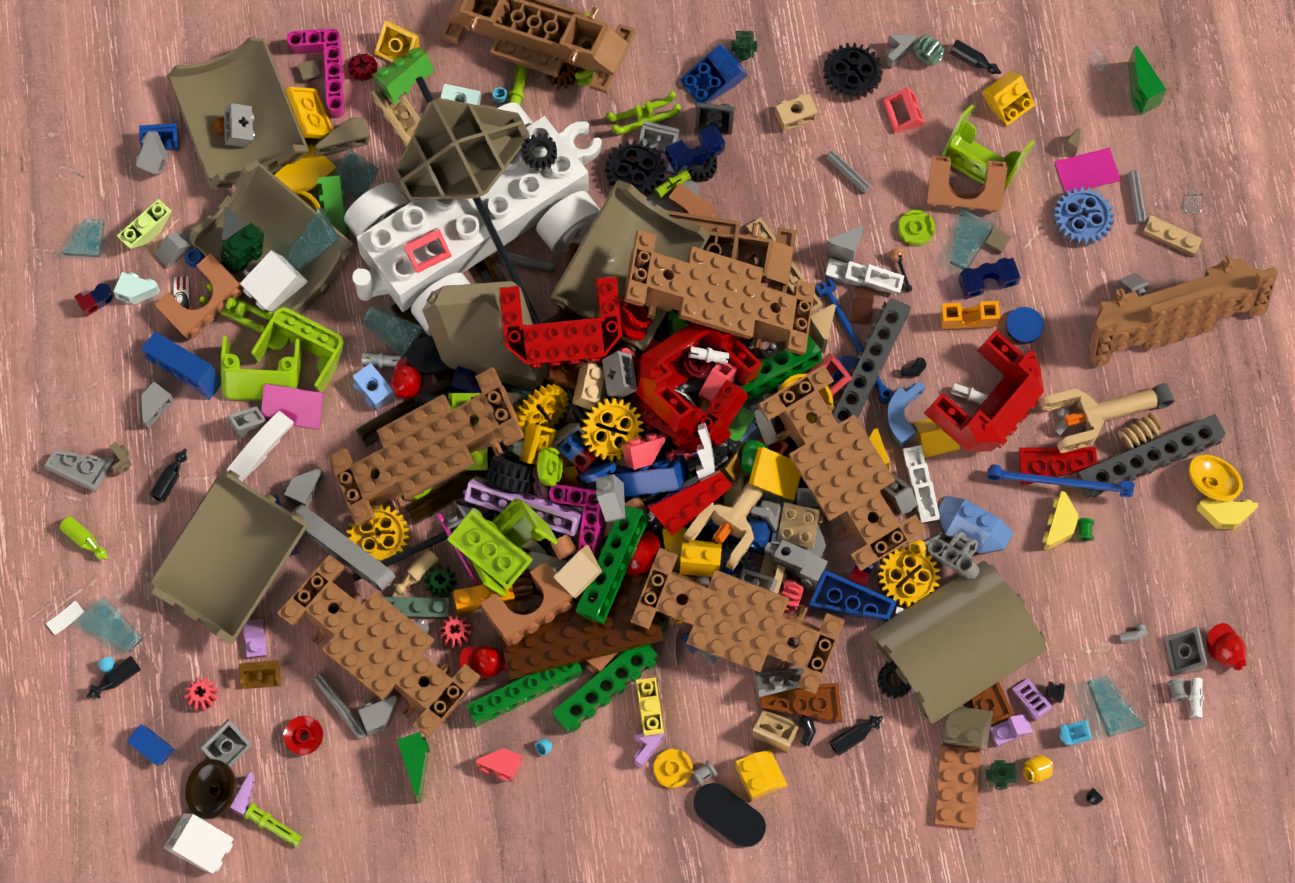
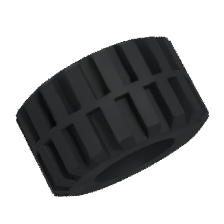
[486,455,538,494]

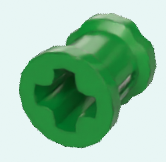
[1076,518,1094,542]

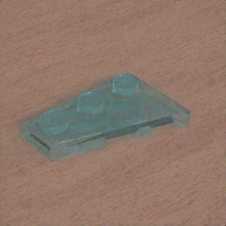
[287,208,339,270]
[950,208,994,271]
[361,306,423,358]
[75,596,144,652]
[1087,675,1145,737]

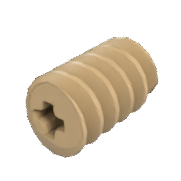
[1118,413,1161,450]

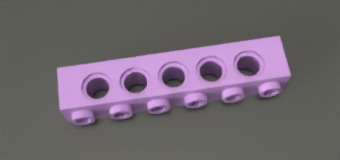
[465,476,583,536]

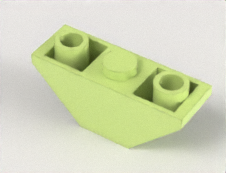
[117,199,172,249]

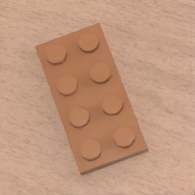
[935,746,980,829]

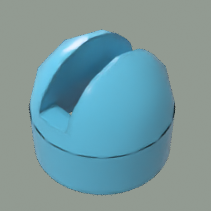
[492,87,507,104]
[97,657,115,673]
[535,738,552,756]

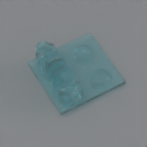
[333,149,379,198]

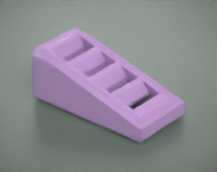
[1012,678,1053,721]
[230,772,255,817]

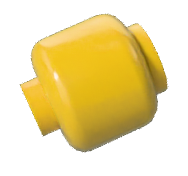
[1023,754,1053,784]

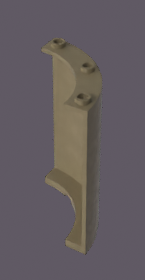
[167,37,309,190]
[188,160,354,315]
[550,180,710,353]
[146,469,309,645]
[869,560,1047,724]

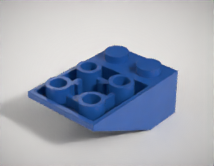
[679,44,748,103]

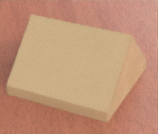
[809,304,836,353]
[554,545,602,598]
[752,710,800,753]

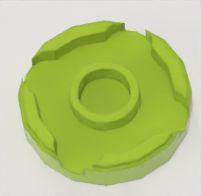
[898,210,935,246]
[537,448,563,486]

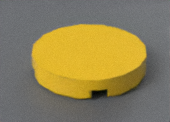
[653,748,693,789]

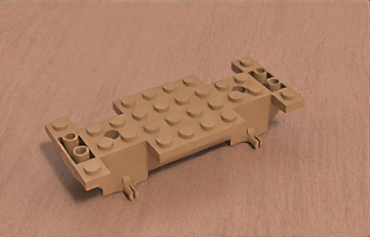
[440,0,637,94]
[667,210,797,293]
[624,229,815,356]
[1089,255,1278,367]
[758,365,926,571]
[328,367,524,526]
[631,547,845,694]
[277,554,480,738]

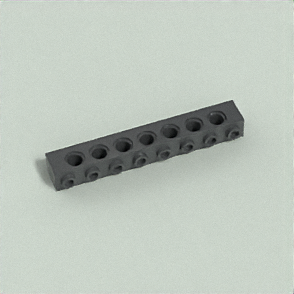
[833,297,911,424]
[1076,414,1226,498]

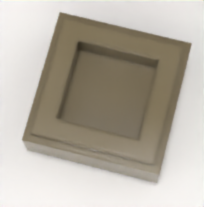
[298,59,321,83]
[985,228,1011,254]

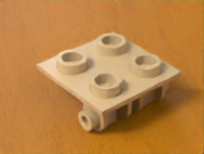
[777,502,823,548]

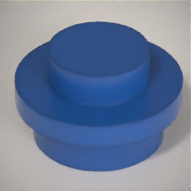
[185,249,204,268]

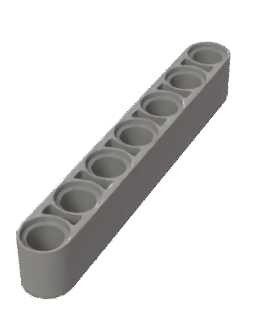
[291,504,395,592]

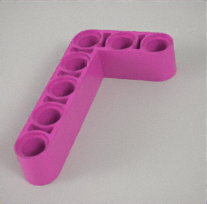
[287,29,345,118]
[549,485,606,561]

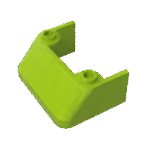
[942,104,1035,191]
[251,307,344,392]
[220,335,303,402]
[470,498,558,597]

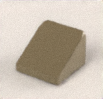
[1064,128,1081,156]

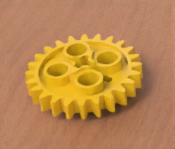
[516,384,569,438]
[580,397,644,461]
[346,504,410,561]
[877,545,941,608]

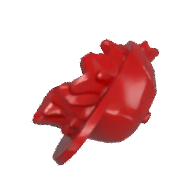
[619,297,653,340]
[389,358,424,399]
[626,531,660,575]
[1207,623,1247,671]
[459,645,508,680]

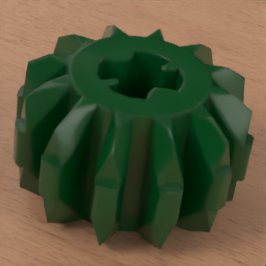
[424,565,457,598]

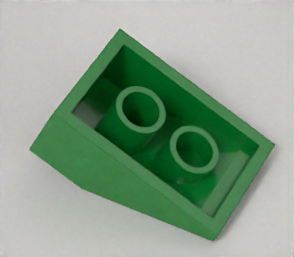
[1128,46,1167,115]
[397,732,430,803]

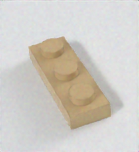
[1143,215,1202,257]

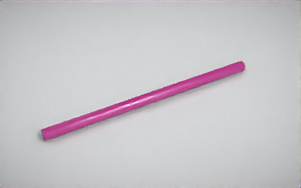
[437,513,480,586]

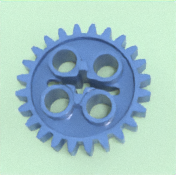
[1053,186,1115,246]

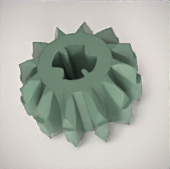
[913,35,945,66]

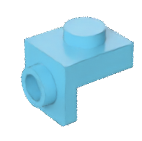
[1059,720,1093,746]

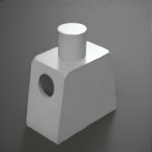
[764,540,810,579]

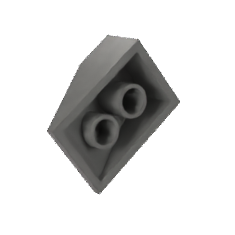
[695,101,735,134]

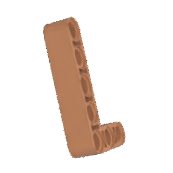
[550,497,649,561]

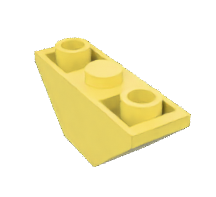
[1042,491,1079,550]
[1196,498,1258,530]
[636,677,664,736]

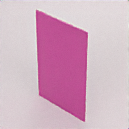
[1054,148,1121,194]
[261,384,324,429]

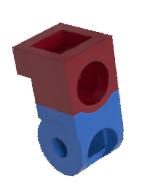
[560,434,598,473]

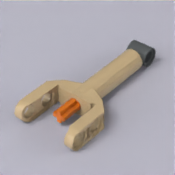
[1039,383,1174,453]
[683,480,765,571]

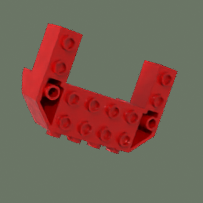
[498,276,622,368]
[636,322,762,432]
[924,330,1044,452]
[626,338,748,453]

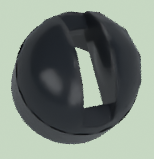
[1086,788,1104,805]

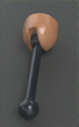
[888,247,912,292]

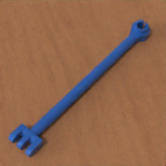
[815,278,894,404]
[986,464,1135,497]

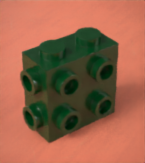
[221,222,264,274]

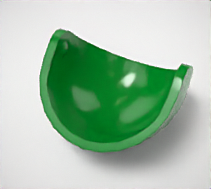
[741,440,768,473]

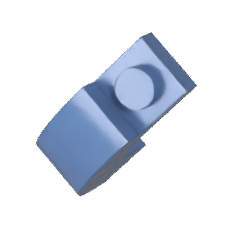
[886,381,926,449]

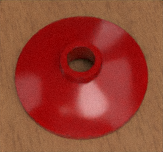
[283,716,323,755]

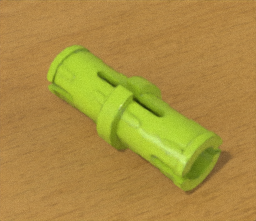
[654,169,691,199]

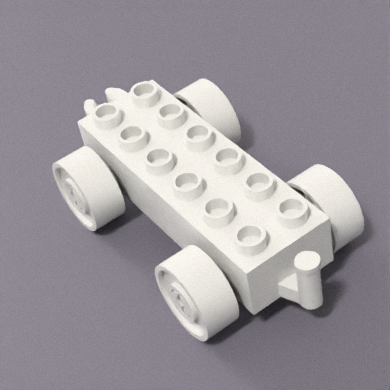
[344,103,602,336]

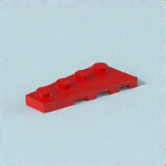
[1019,447,1097,486]
[647,470,733,536]

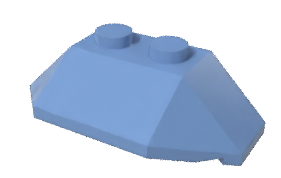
[938,496,1014,554]

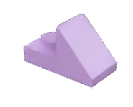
[243,618,267,659]
[990,714,1033,747]
[634,733,665,769]

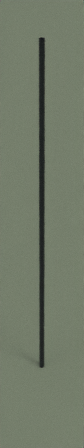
[415,76,626,503]

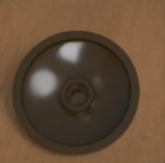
[185,759,236,820]

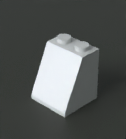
[240,251,308,312]
[163,813,234,874]

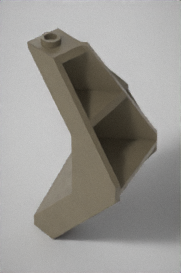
[395,98,530,200]
[422,281,548,390]

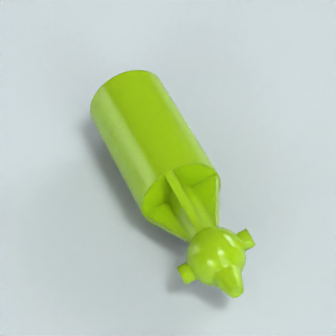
[59,516,108,560]

